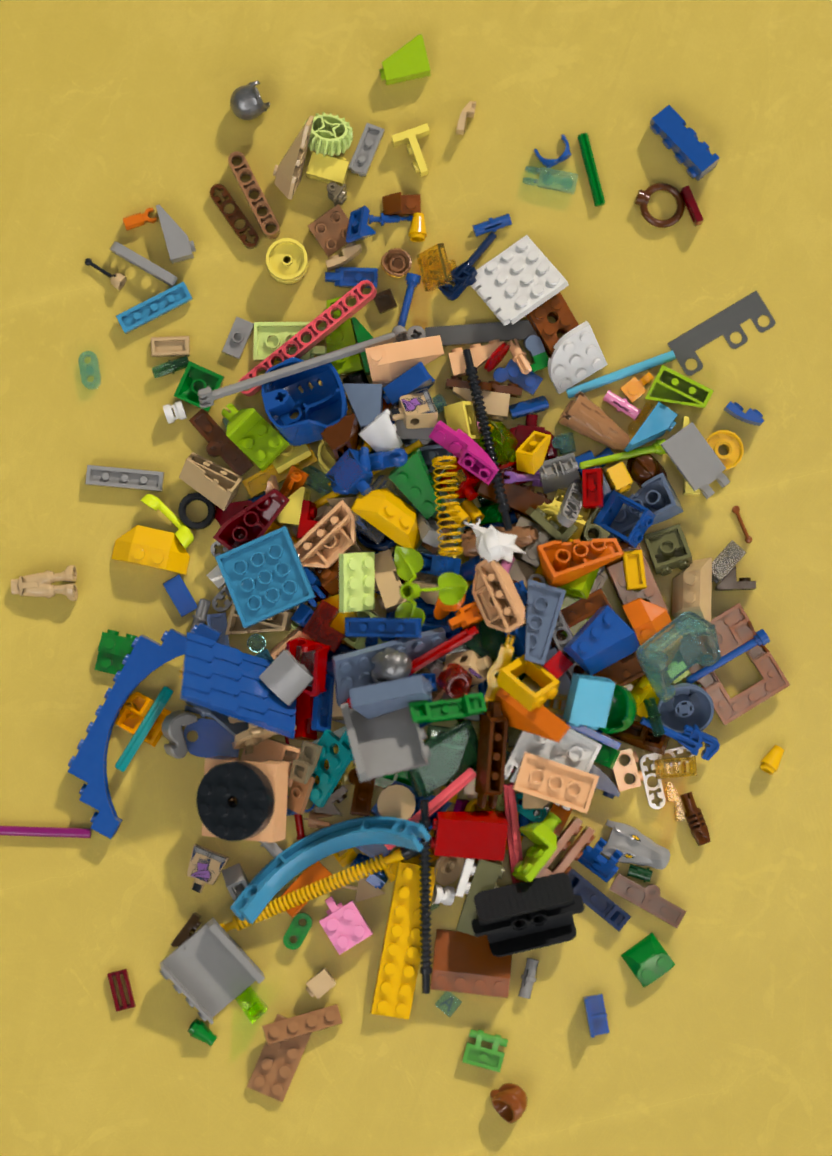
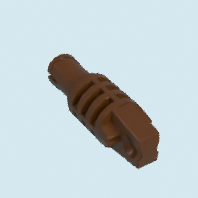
[680,791,710,846]

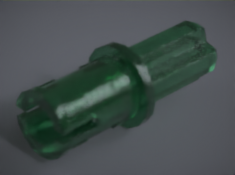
[152,355,189,378]
[643,697,665,737]

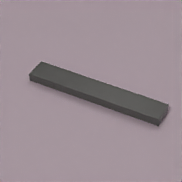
[425,320,537,346]

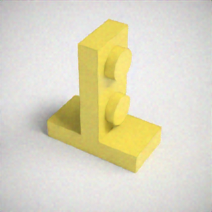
[391,123,430,177]

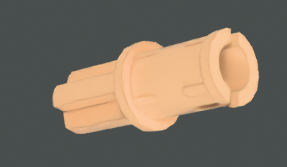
[507,339,532,375]

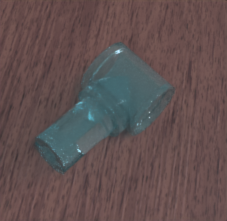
[552,432,577,455]

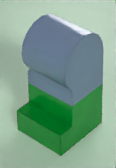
[524,335,549,372]

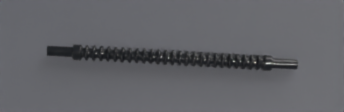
[463,349,513,531]

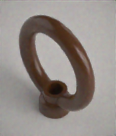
[635,183,684,228]

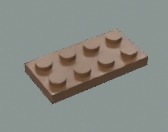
[247,1014,311,1102]

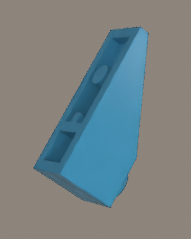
[624,401,678,452]

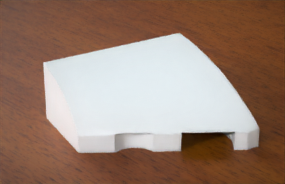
[359,409,403,452]

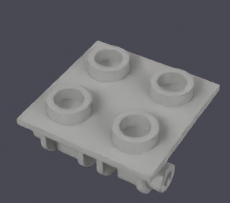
[538,452,580,494]

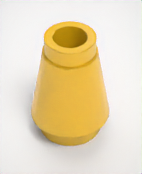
[408,213,427,242]
[759,745,784,775]

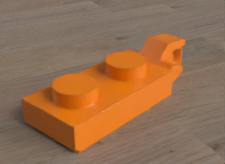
[448,601,484,631]

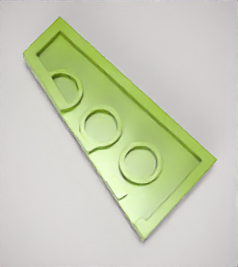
[326,296,363,376]

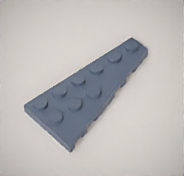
[332,627,446,707]

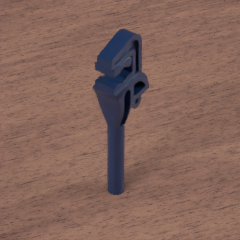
[438,232,497,301]

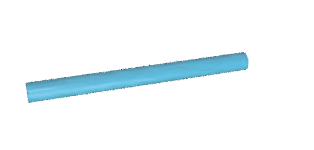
[566,350,676,398]

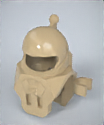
[228,716,297,755]

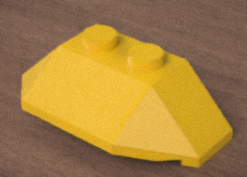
[351,488,420,549]
[111,525,190,575]

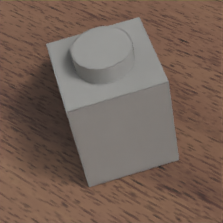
[222,863,249,902]

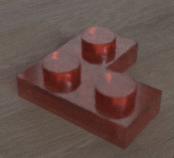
[301,599,345,653]

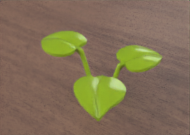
[394,546,468,627]

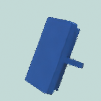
[583,994,609,1038]

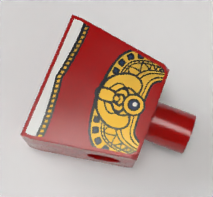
[435,455,480,501]

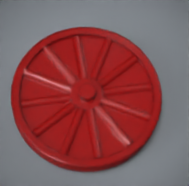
[484,342,510,372]

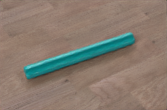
[115,686,173,772]

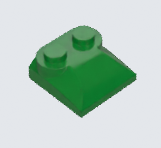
[174,361,225,412]
[621,933,675,987]

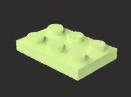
[339,551,375,613]

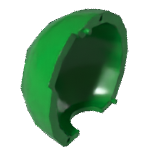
[599,684,637,734]

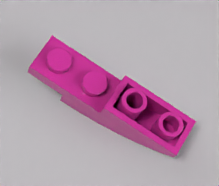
[429,420,499,485]

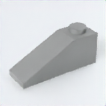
[156,205,196,264]

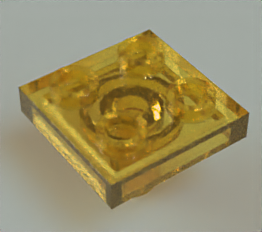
[417,243,457,292]

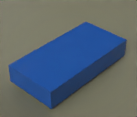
[163,575,198,617]

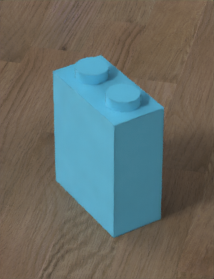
[563,673,616,730]

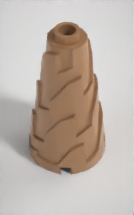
[558,391,630,452]
[461,526,539,559]

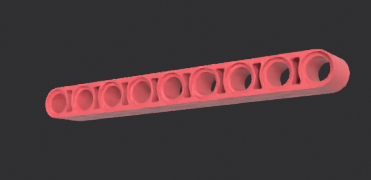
[238,280,377,397]

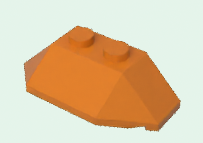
[622,598,681,674]

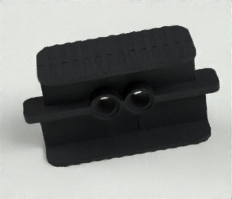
[471,873,585,957]

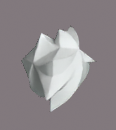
[471,525,526,563]

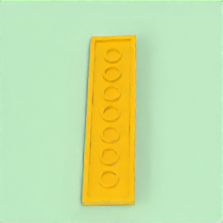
[370,861,438,1020]

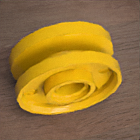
[706,430,744,471]

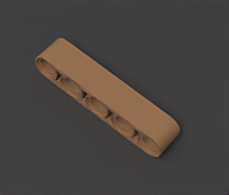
[228,151,280,239]

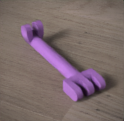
[504,470,543,487]

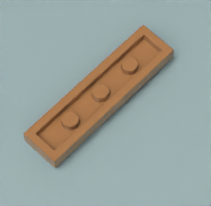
[262,1004,342,1046]

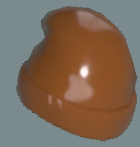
[490,1083,527,1123]

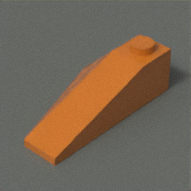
[537,538,624,587]
[495,688,570,743]

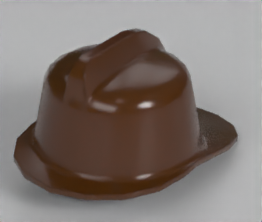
[626,454,667,488]

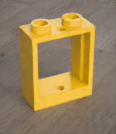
[496,655,560,711]

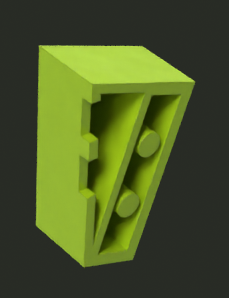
[645,365,714,408]

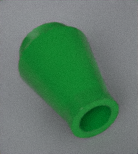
[187,1019,217,1046]

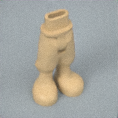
[11,565,78,601]

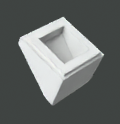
[206,565,226,589]

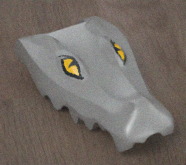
[601,819,670,870]

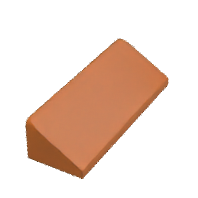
[281,861,333,917]

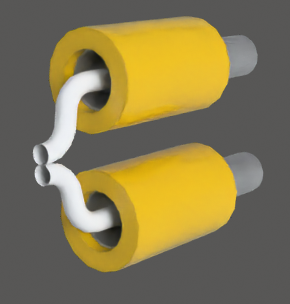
[441,495,484,528]

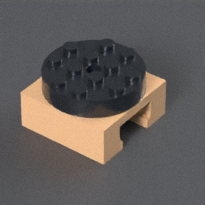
[196,756,289,843]

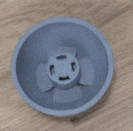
[657,683,714,733]

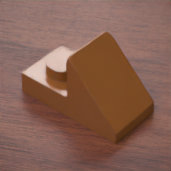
[383,192,421,216]

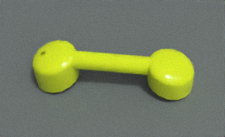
[140,494,194,549]

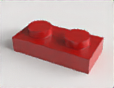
[582,468,603,509]

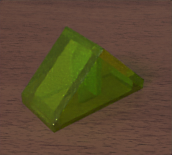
[235,986,269,1024]

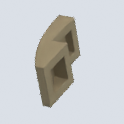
[289,741,322,784]

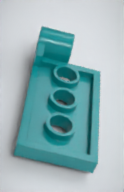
[309,729,354,808]

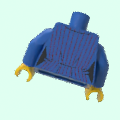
[326,441,373,496]

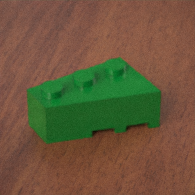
[388,448,443,520]

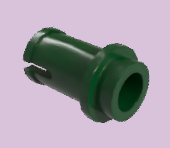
[627,864,653,883]

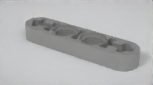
[110,241,178,287]
[557,479,583,528]

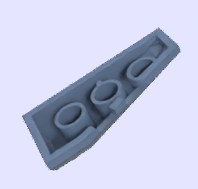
[608,472,684,538]

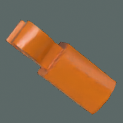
[123,208,158,231]

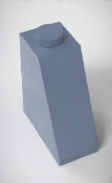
[344,383,384,431]

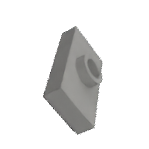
[222,317,254,359]

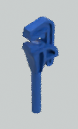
[640,717,720,761]

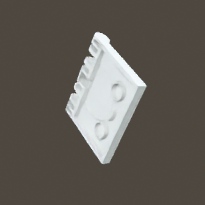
[504,729,602,811]

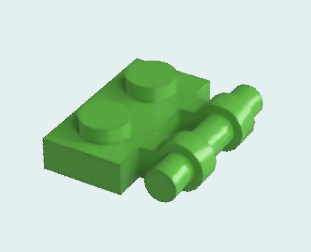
[462,1029,508,1072]

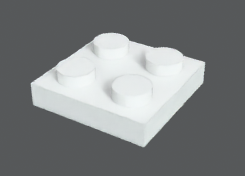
[455,858,477,898]

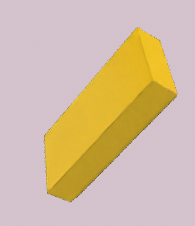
[622,550,647,590]

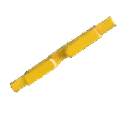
[484,634,515,713]

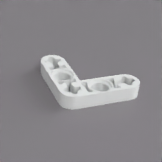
[639,746,695,809]

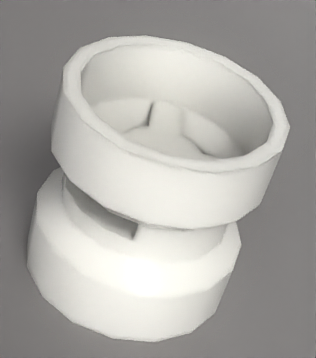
[163,400,187,424]
[431,884,455,906]

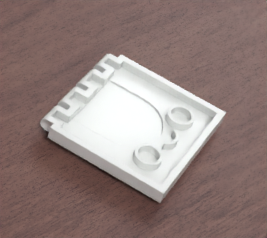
[470,235,569,326]

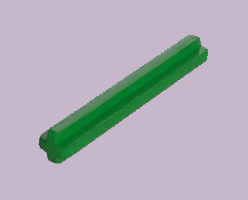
[578,133,605,207]

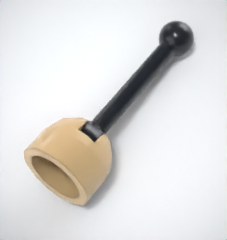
[85,258,127,290]

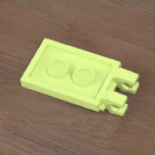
[253,322,327,361]

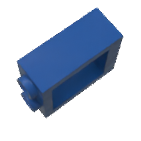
[593,490,656,548]

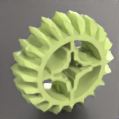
[304,112,353,157]

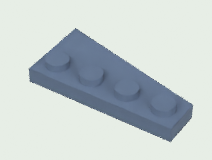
[524,579,566,666]

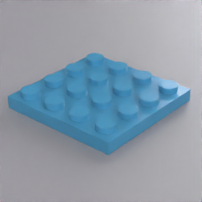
[215,526,316,628]

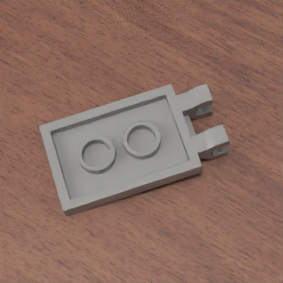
[661,422,730,499]

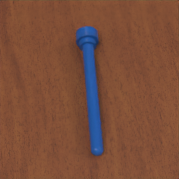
[394,273,421,343]
[686,629,770,683]

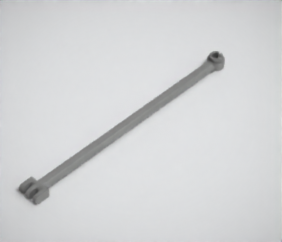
[198,325,408,408]

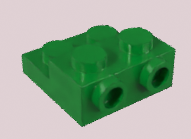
[94,629,138,675]

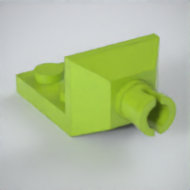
[221,403,290,471]
[511,812,562,882]

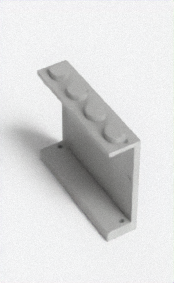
[340,703,431,782]
[160,918,265,1024]

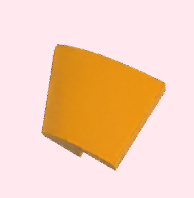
[114,691,172,747]

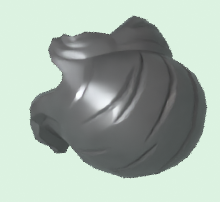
[230,81,270,120]
[371,647,412,684]

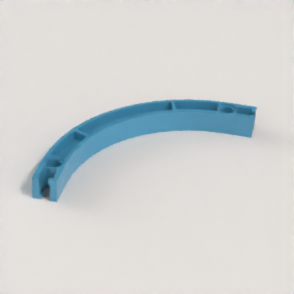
[230,816,431,924]

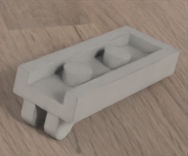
[348,123,385,177]

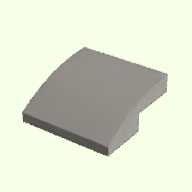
[259,650,313,705]

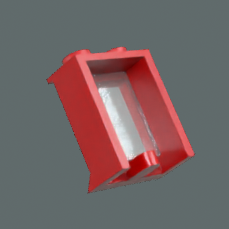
[286,637,331,697]

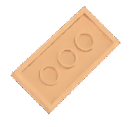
[512,752,599,814]

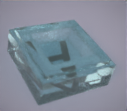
[435,991,462,1017]

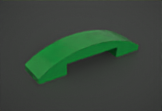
[408,692,487,723]

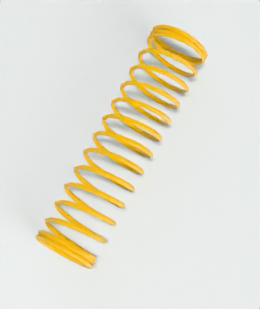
[432,456,463,556]

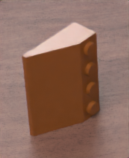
[430,929,512,998]

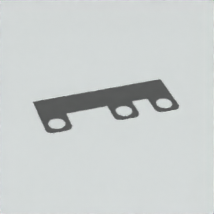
[667,290,775,376]

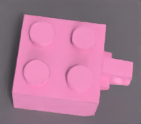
[319,896,373,955]

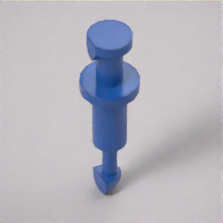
[368,213,413,226]

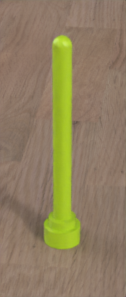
[579,439,667,469]

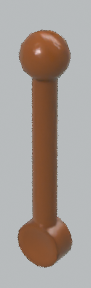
[732,506,752,543]

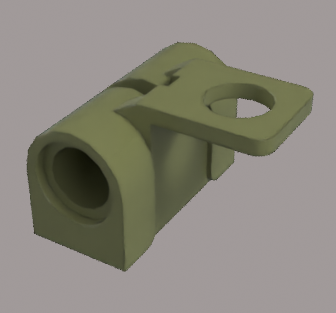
[581,507,611,541]

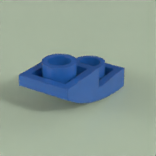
[723,401,765,426]

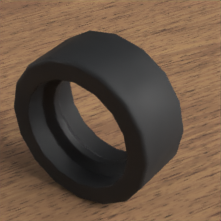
[178,492,216,530]

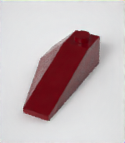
[213,488,290,550]

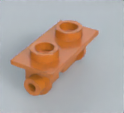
[280,465,309,498]

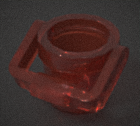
[437,663,472,699]

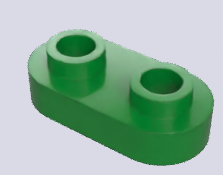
[283,913,312,950]

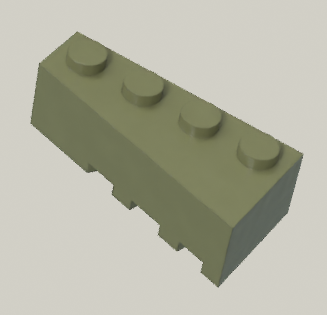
[456,859,505,937]

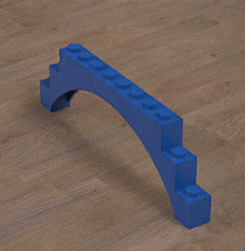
[68,623,222,839]

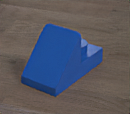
[346,206,376,243]

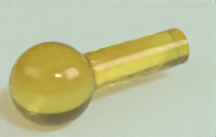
[628,402,653,436]

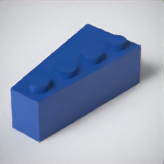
[650,105,720,181]

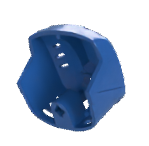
[262,357,348,446]

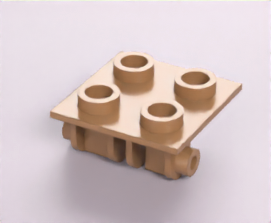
[308,204,349,257]

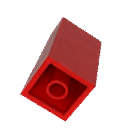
[430,811,509,861]

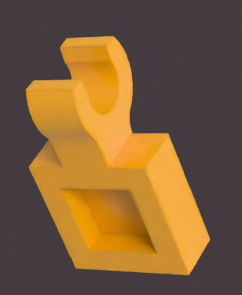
[620,372,654,403]

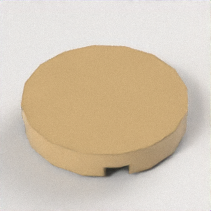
[377,784,416,820]

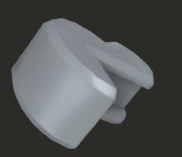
[162,710,198,759]

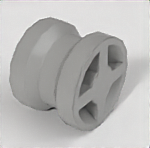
[407,326,426,340]

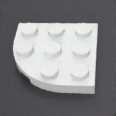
[548,321,608,394]

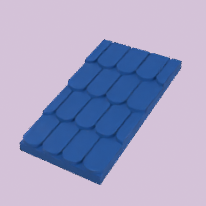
[181,632,297,739]

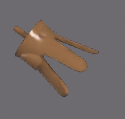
[304,812,333,829]

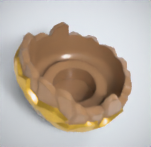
[381,248,412,278]

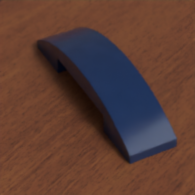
[567,868,631,931]

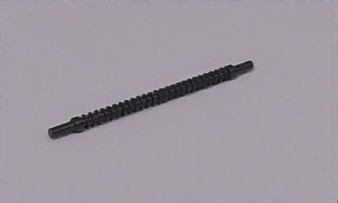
[419,800,432,994]

